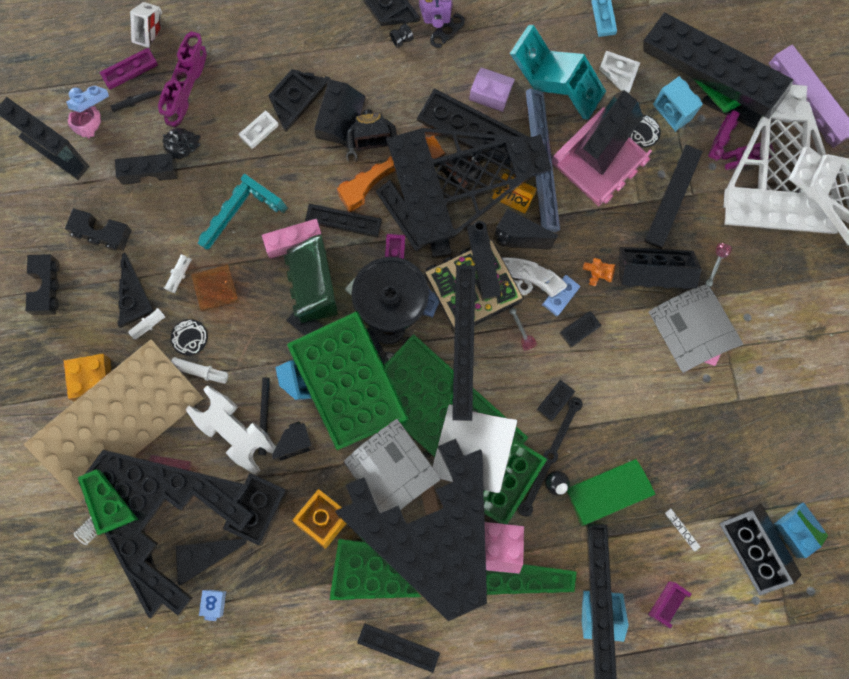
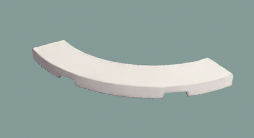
[502,257,567,298]

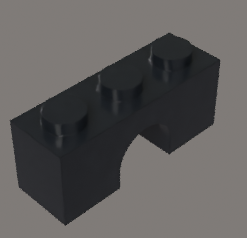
[115,153,178,185]
[65,208,132,251]
[25,254,60,315]

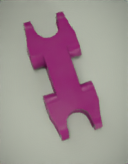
[158,31,207,128]

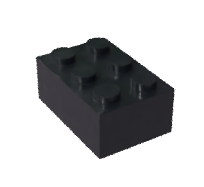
[223,473,288,546]

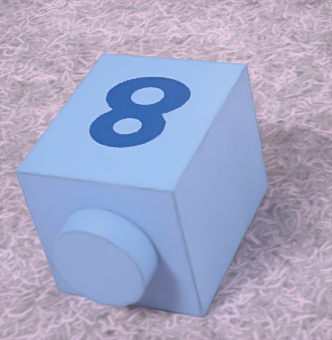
[199,589,226,621]

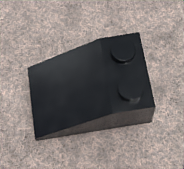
[493,208,558,250]

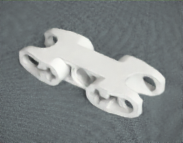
[186,385,276,475]

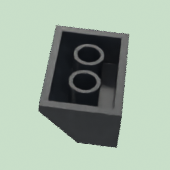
[314,79,366,146]

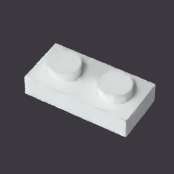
[238,110,279,149]

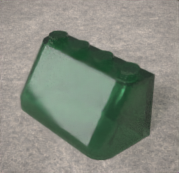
[283,234,338,323]

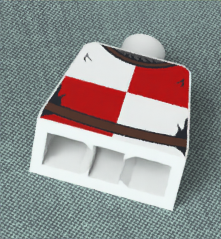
[130,2,162,48]

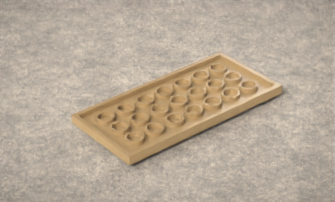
[23,339,203,503]

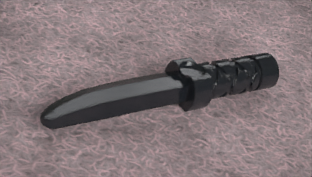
[110,90,162,112]

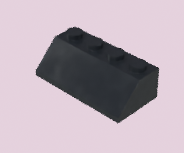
[574,90,643,175]
[619,247,702,289]
[719,503,802,596]

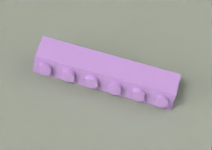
[769,44,849,148]

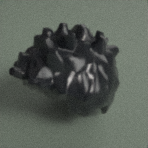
[162,128,201,159]

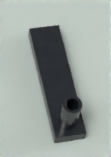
[466,221,501,300]

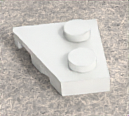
[599,51,640,93]

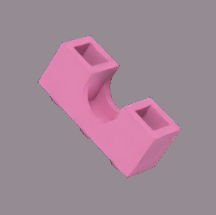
[262,219,324,259]

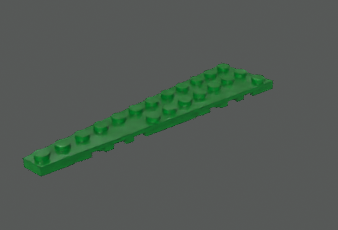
[329,539,577,600]

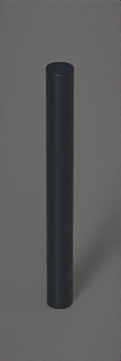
[258,377,270,456]

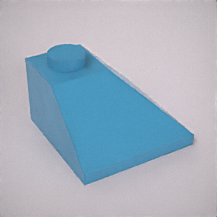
[275,361,312,400]

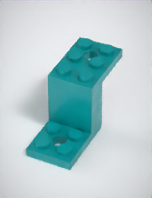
[510,25,606,120]

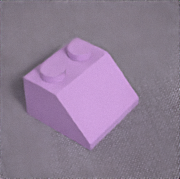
[469,67,515,112]

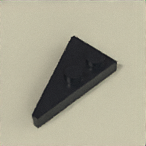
[117,253,154,328]
[176,539,247,585]

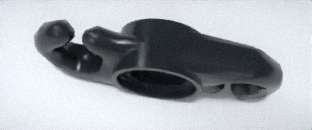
[430,13,465,48]

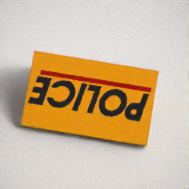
[492,173,537,214]

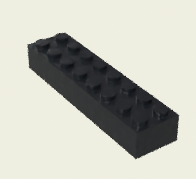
[643,12,793,119]

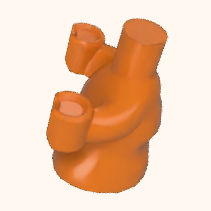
[583,258,616,286]

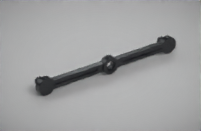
[518,397,583,517]

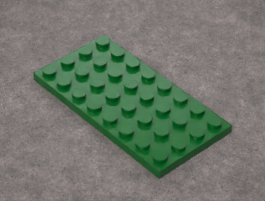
[384,334,529,458]

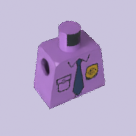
[419,0,453,28]

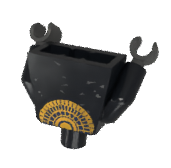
[346,109,397,162]

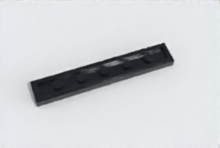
[644,144,703,249]

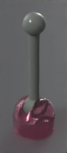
[706,243,732,287]
[509,307,538,351]

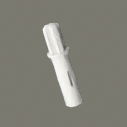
[172,357,228,384]

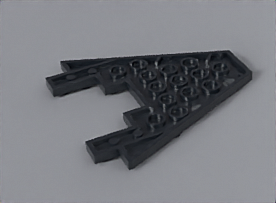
[336,439,487,622]

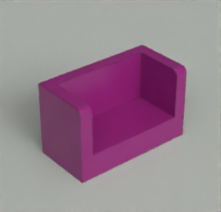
[648,581,692,629]

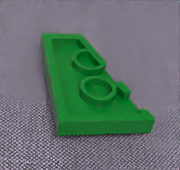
[77,470,138,535]

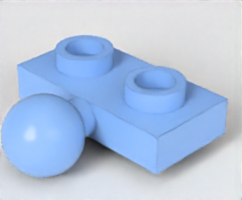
[66,86,109,113]
[541,275,580,316]

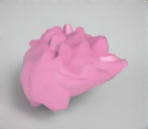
[68,106,101,139]

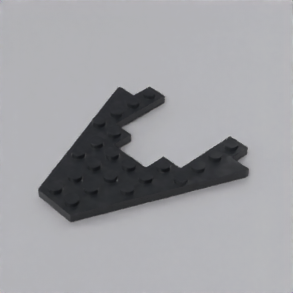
[78,450,254,619]

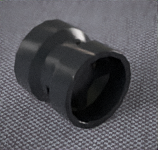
[389,23,414,48]

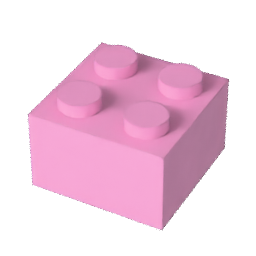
[485,522,524,574]

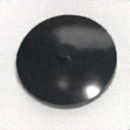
[351,257,429,332]

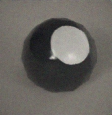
[545,470,570,496]

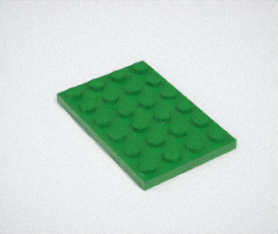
[287,311,408,450]

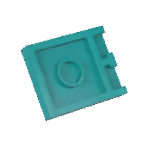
[197,173,288,250]

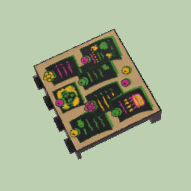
[424,239,524,333]

